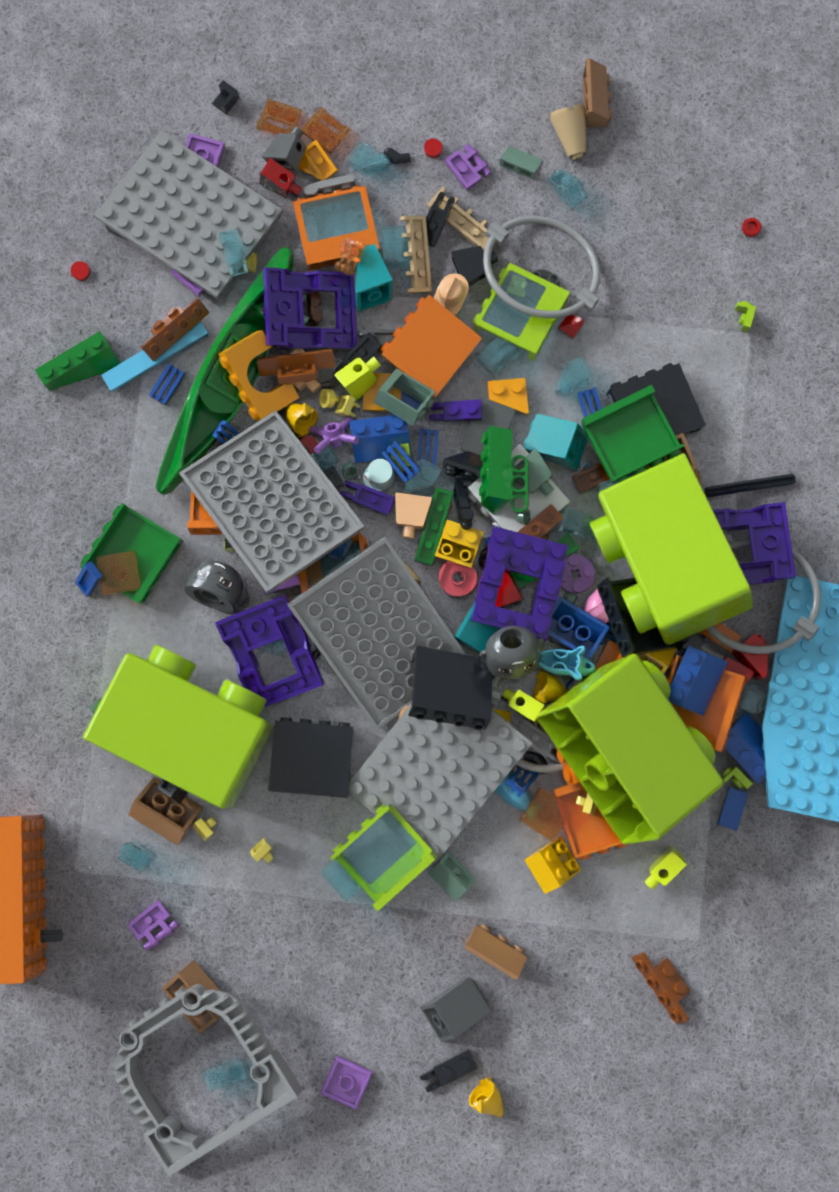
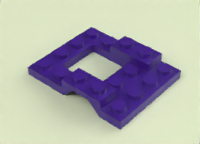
[263,267,357,350]
[713,502,796,585]
[470,526,568,640]
[215,594,325,708]

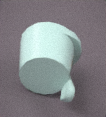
[363,459,395,492]

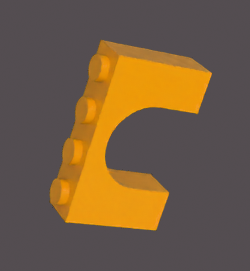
[219,330,300,421]

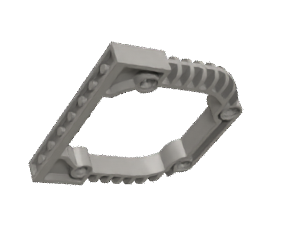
[115,984,303,1176]

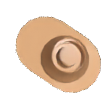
[434,273,469,315]

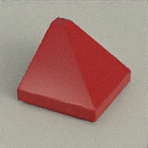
[558,315,585,339]

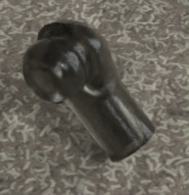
[320,370,341,389]

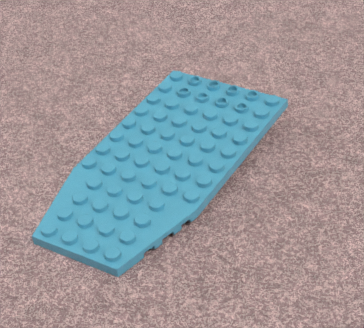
[761,576,839,822]

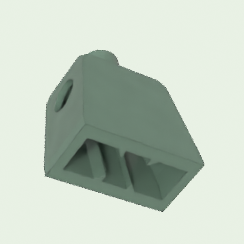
[515,448,555,497]

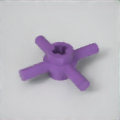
[309,416,359,454]

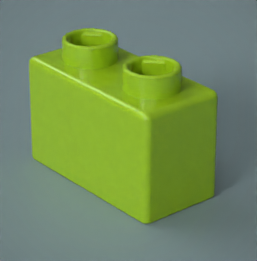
[590,453,753,645]
[82,644,273,809]
[537,654,724,845]

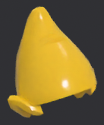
[284,403,318,438]
[533,669,568,704]
[469,1077,504,1118]

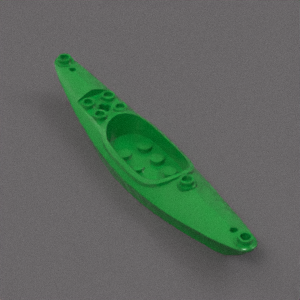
[156,247,294,495]

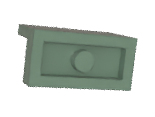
[500,146,542,179]
[428,852,477,901]

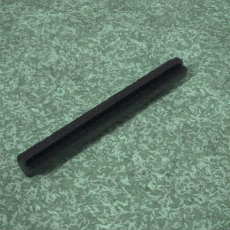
[704,474,796,498]

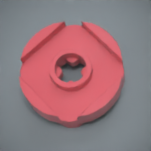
[439,561,477,597]

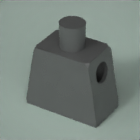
[262,127,306,171]

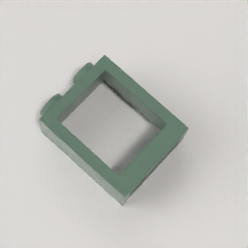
[374,368,435,426]

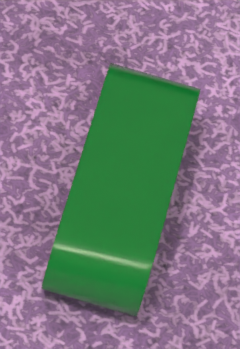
[510,455,529,513]

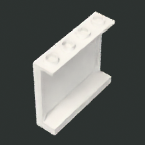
[468,444,570,532]

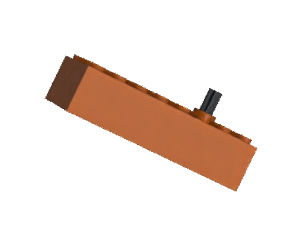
[0,815,63,984]

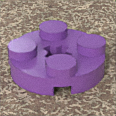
[561,555,595,594]

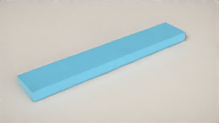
[101,321,209,392]

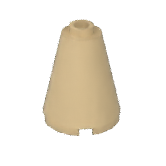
[549,104,586,160]

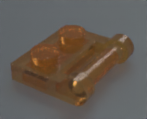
[256,98,302,134]
[302,107,351,155]

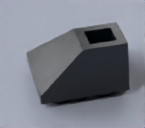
[442,451,483,483]

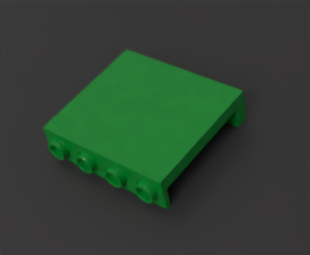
[581,385,684,484]
[80,503,184,606]

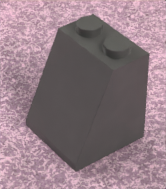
[420,977,491,1042]

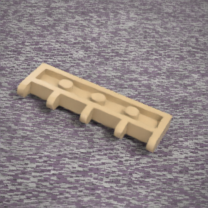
[427,187,489,251]
[400,216,432,293]

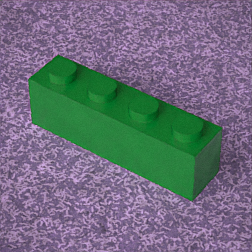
[35,331,120,391]
[479,426,513,515]

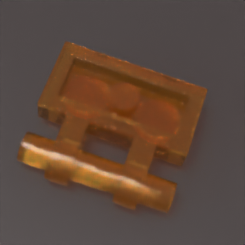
[335,238,366,275]

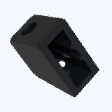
[451,246,498,287]

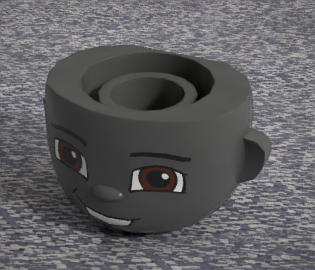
[185,560,246,613]
[479,626,545,679]

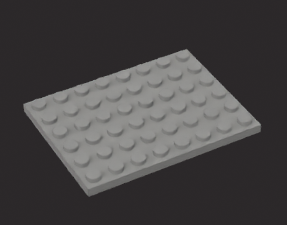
[94,131,283,299]
[179,410,365,594]
[287,537,466,730]
[348,704,533,863]

